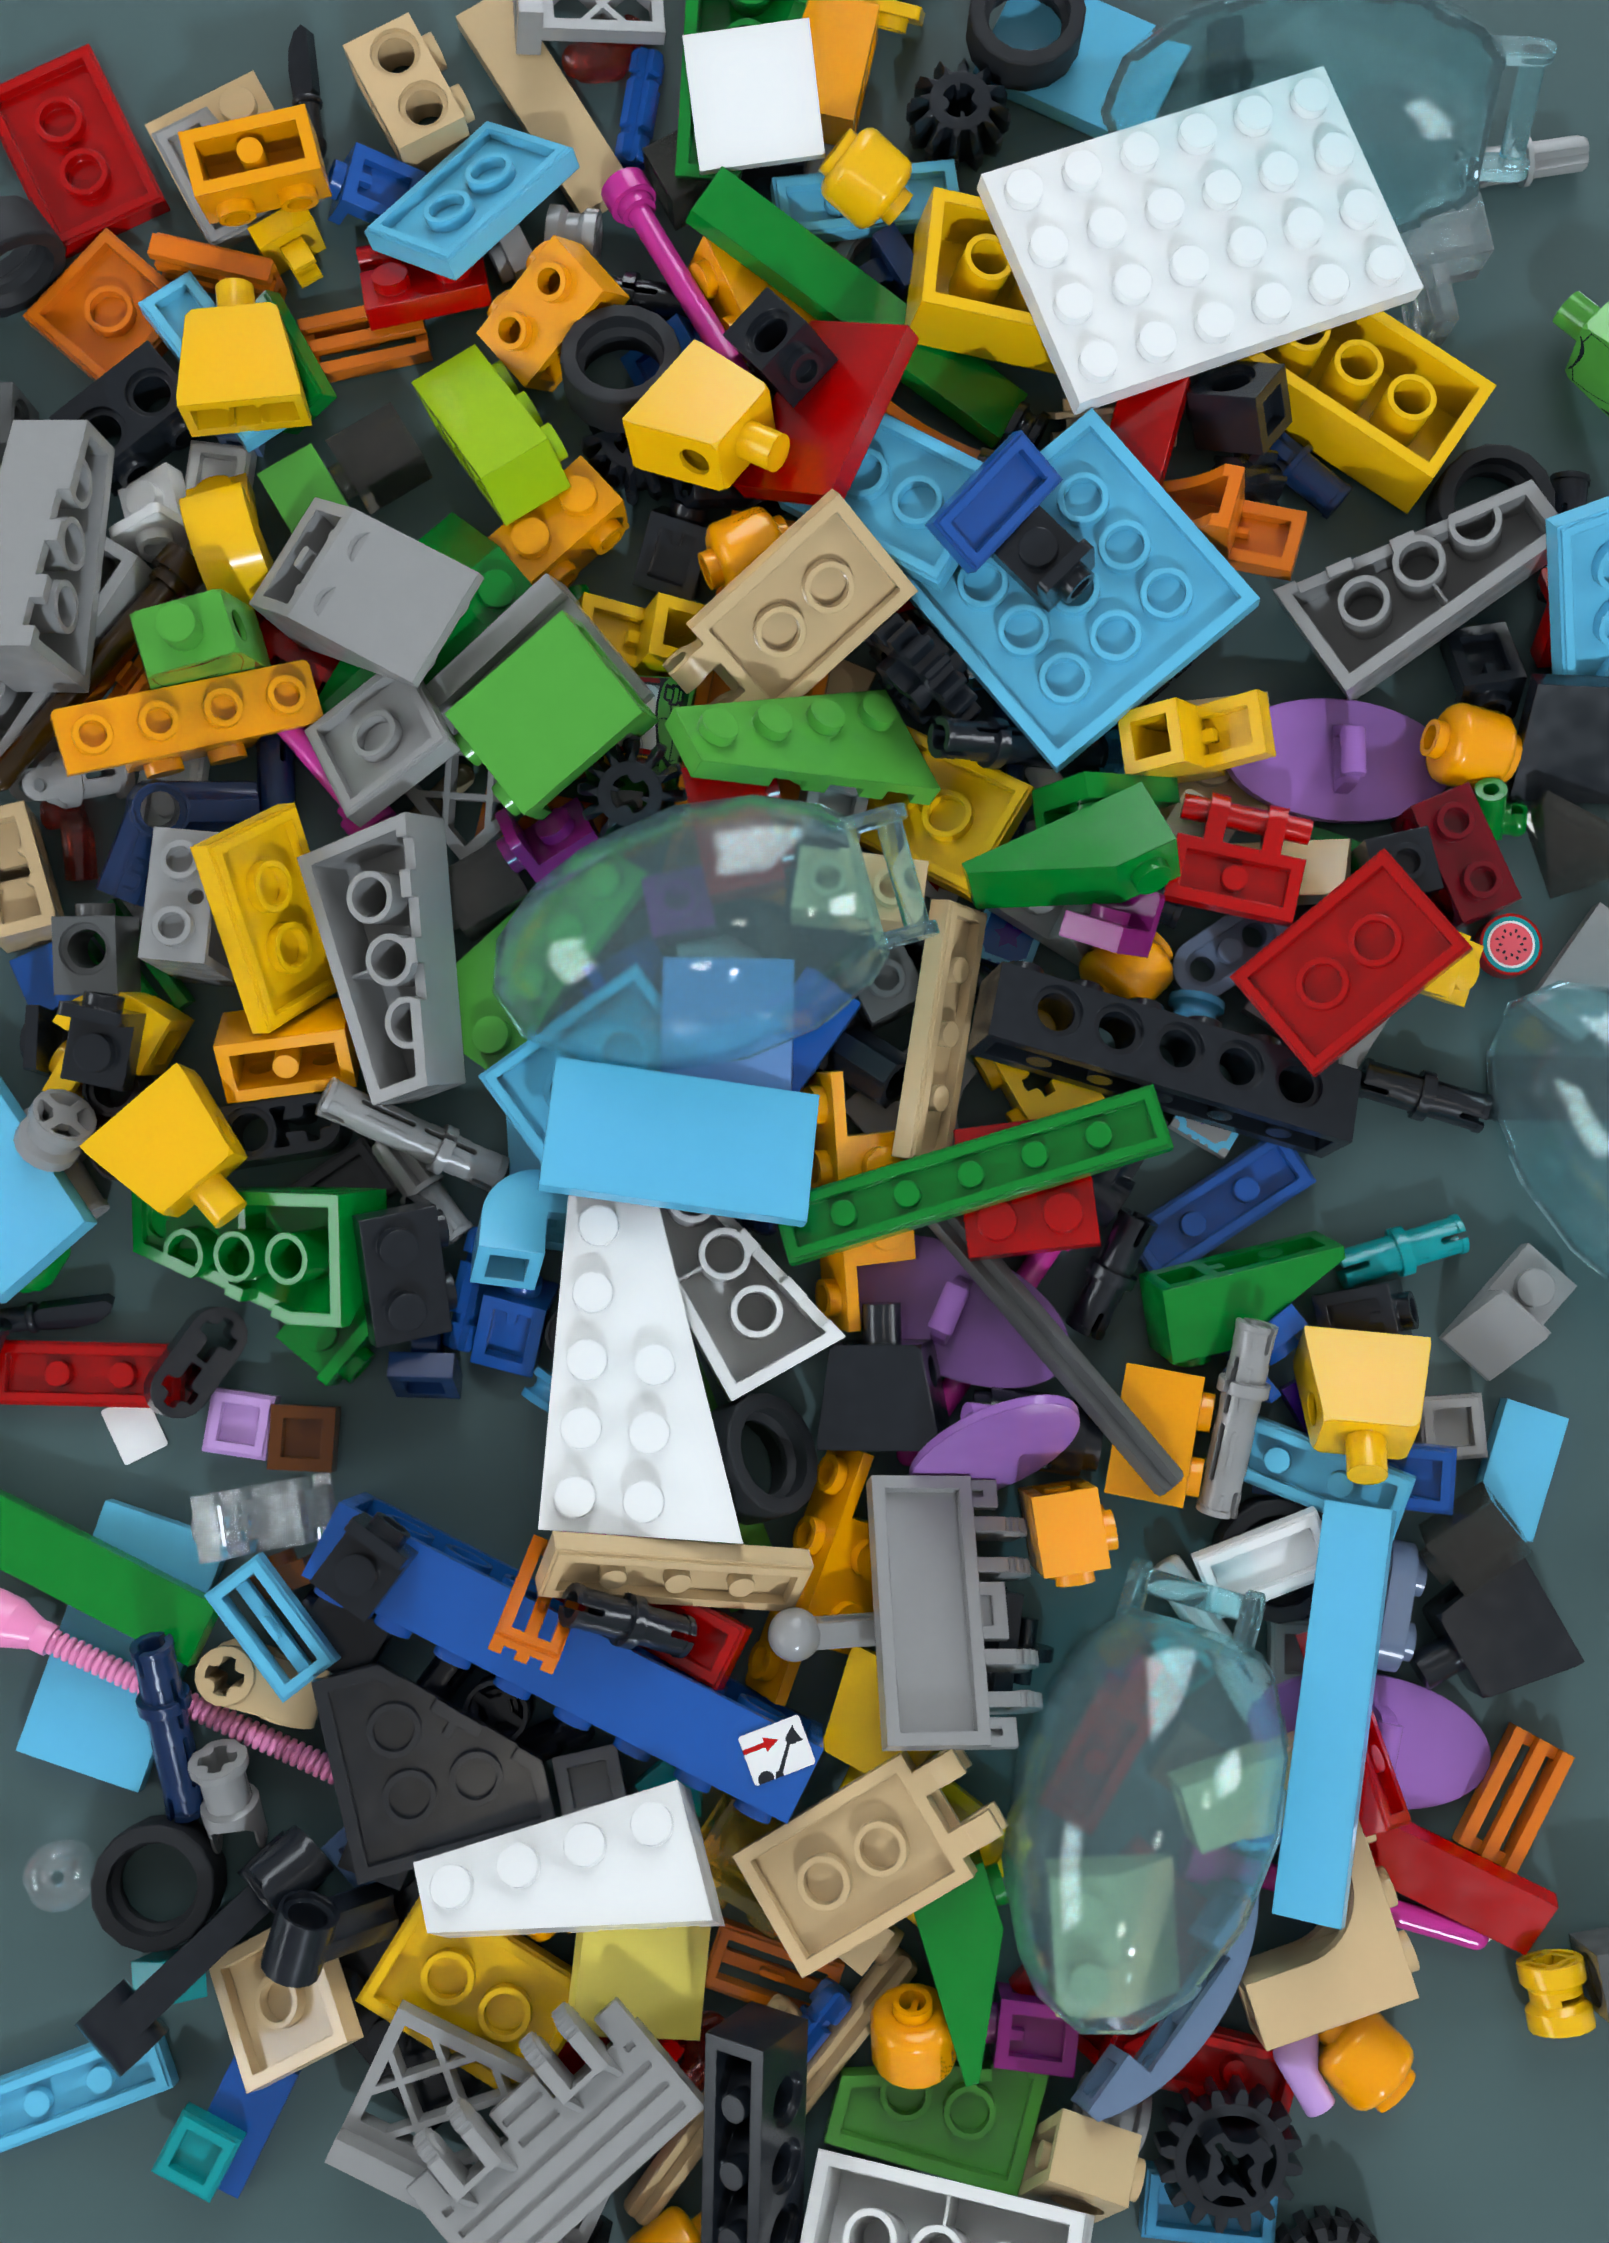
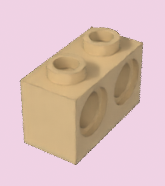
[342,12,475,173]
[0,800,65,953]

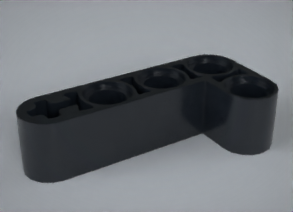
[82,1075,353,1182]

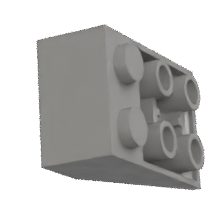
[249,497,484,688]

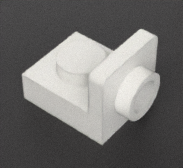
[108,462,189,563]

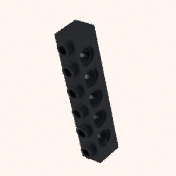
[967,961,1362,1158]
[701,2001,808,2243]

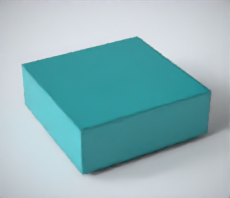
[151,2101,247,2203]

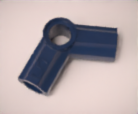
[96,779,260,907]

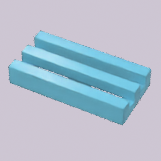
[204,1552,341,1703]

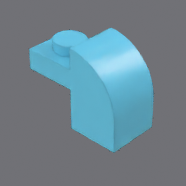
[470,1169,568,1290]

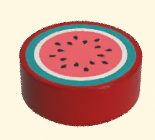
[1474,913,1543,979]

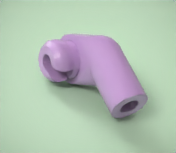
[1273,2033,1335,2118]

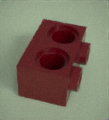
[1390,782,1522,930]

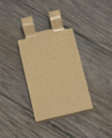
[662,489,918,704]
[732,1749,1009,1979]

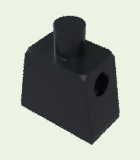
[817,1302,951,1451]
[1409,1544,1585,1698]

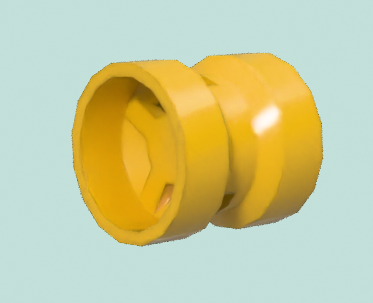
[1516,1949,1596,2039]

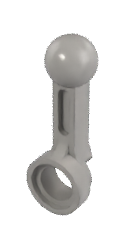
[768,1607,876,1662]

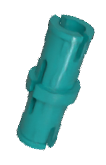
[1335,1214,1470,1289]

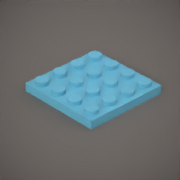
[904,408,1260,773]

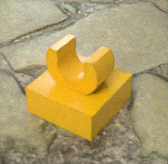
[247,209,326,289]

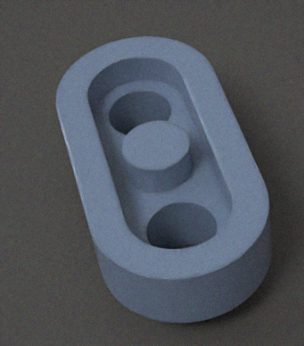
[1170,914,1288,997]
[1377,1539,1428,1673]

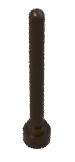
[0,542,204,791]

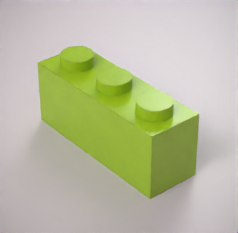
[411,344,571,526]

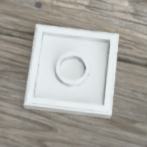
[682,17,825,175]

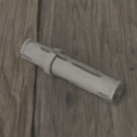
[315,1077,509,1193]
[1195,1317,1279,1520]

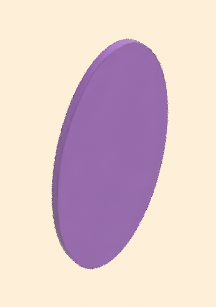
[1226,698,1447,824]
[857,1235,1069,1389]
[909,1394,1080,1490]
[1251,1673,1491,1810]

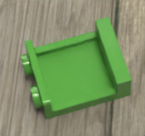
[445,610,659,820]

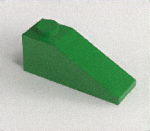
[962,782,1181,909]
[1138,1231,1345,1367]
[914,1849,1009,2087]

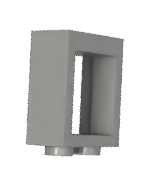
[138,826,237,987]

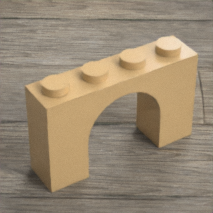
[1167,1730,1420,2051]

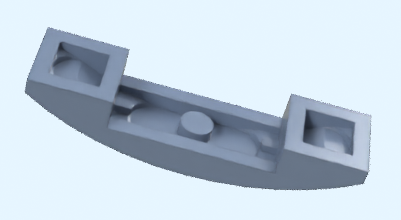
[1070,1879,1260,2122]

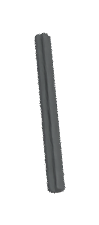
[928,1215,1184,1496]

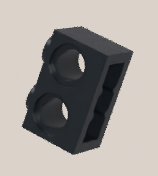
[49,340,198,497]

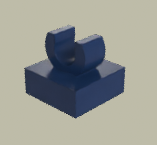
[858,222,914,303]
[387,1334,463,1399]

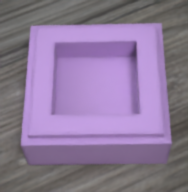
[202,1386,281,1461]

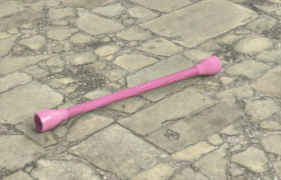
[0,1588,334,1785]

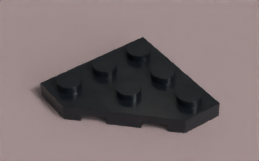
[311,1661,556,1885]

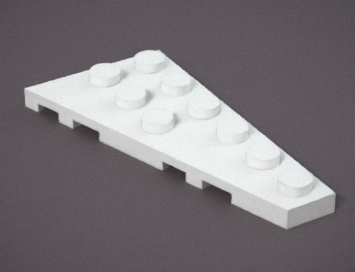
[538,1195,743,1544]

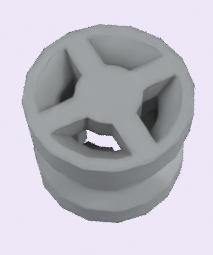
[544,203,603,263]
[13,1089,97,1172]

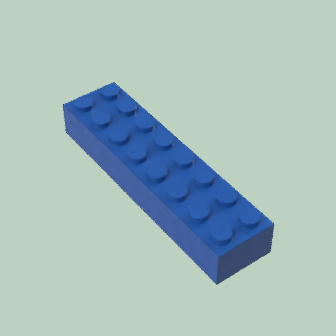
[301,1492,824,1824]

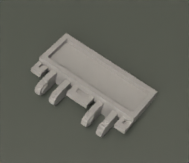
[866,1475,1043,1751]
[405,1997,704,2243]

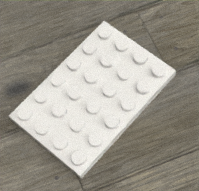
[977,65,1424,415]

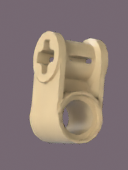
[194,1638,330,1729]

